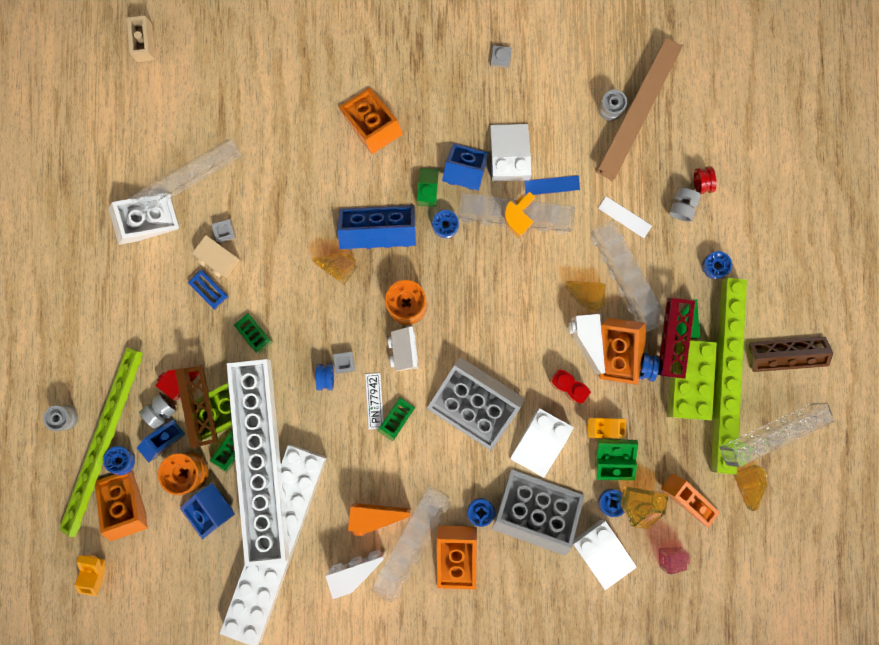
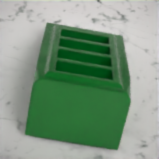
[234,313,273,354]
[377,397,415,441]
[209,429,235,473]

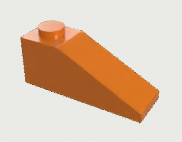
[661,473,720,528]

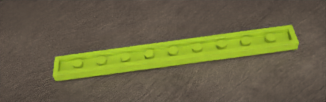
[59,347,143,537]

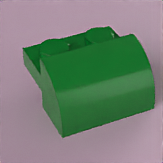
[595,439,638,481]

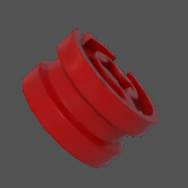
[694,166,717,194]

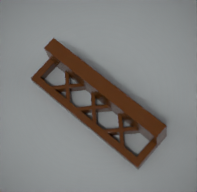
[749,337,833,372]
[175,365,219,448]

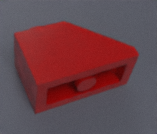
[155,367,199,400]

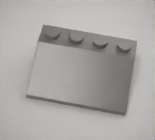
[427,357,525,450]
[492,469,584,556]

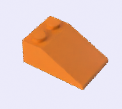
[339,87,403,154]
[600,318,646,385]
[95,470,148,541]
[348,503,411,536]
[437,526,477,590]

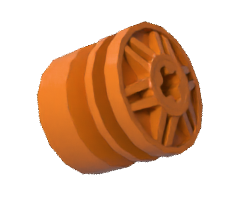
[385,280,427,325]
[158,452,209,495]

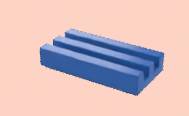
[188,269,229,310]

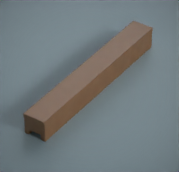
[596,38,683,182]

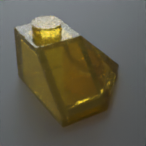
[312,253,358,285]
[621,486,669,529]

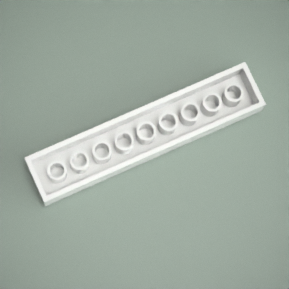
[227,359,289,567]
[220,444,327,645]

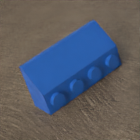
[337,205,416,250]

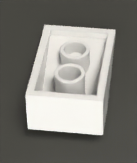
[490,124,531,181]
[109,193,179,245]
[569,314,605,375]
[388,326,419,371]
[510,408,574,478]
[573,519,637,590]

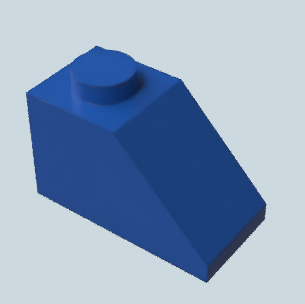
[137,419,185,463]

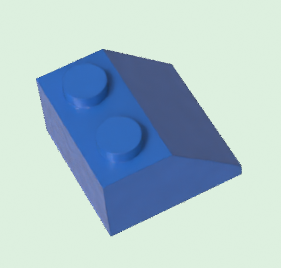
[442,143,489,191]
[180,483,235,540]

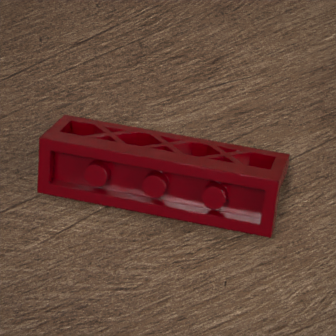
[657,298,695,379]

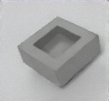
[491,45,512,68]
[211,219,236,243]
[333,352,355,374]

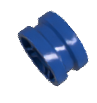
[432,210,459,239]
[702,251,733,280]
[639,353,660,382]
[316,364,334,391]
[103,446,135,476]
[598,489,628,517]
[467,498,495,527]

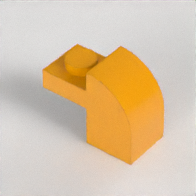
[504,192,535,239]
[586,418,626,438]
[74,555,105,597]

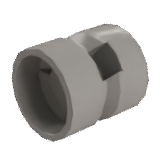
[598,90,627,121]
[669,187,701,222]
[139,393,177,429]
[43,406,78,431]

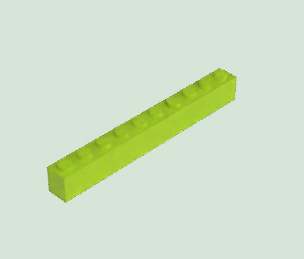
[711,278,747,474]

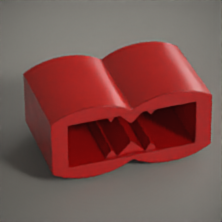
[549,369,591,404]

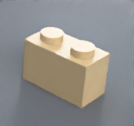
[127,16,155,62]
[192,235,240,278]

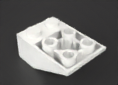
[326,550,386,599]

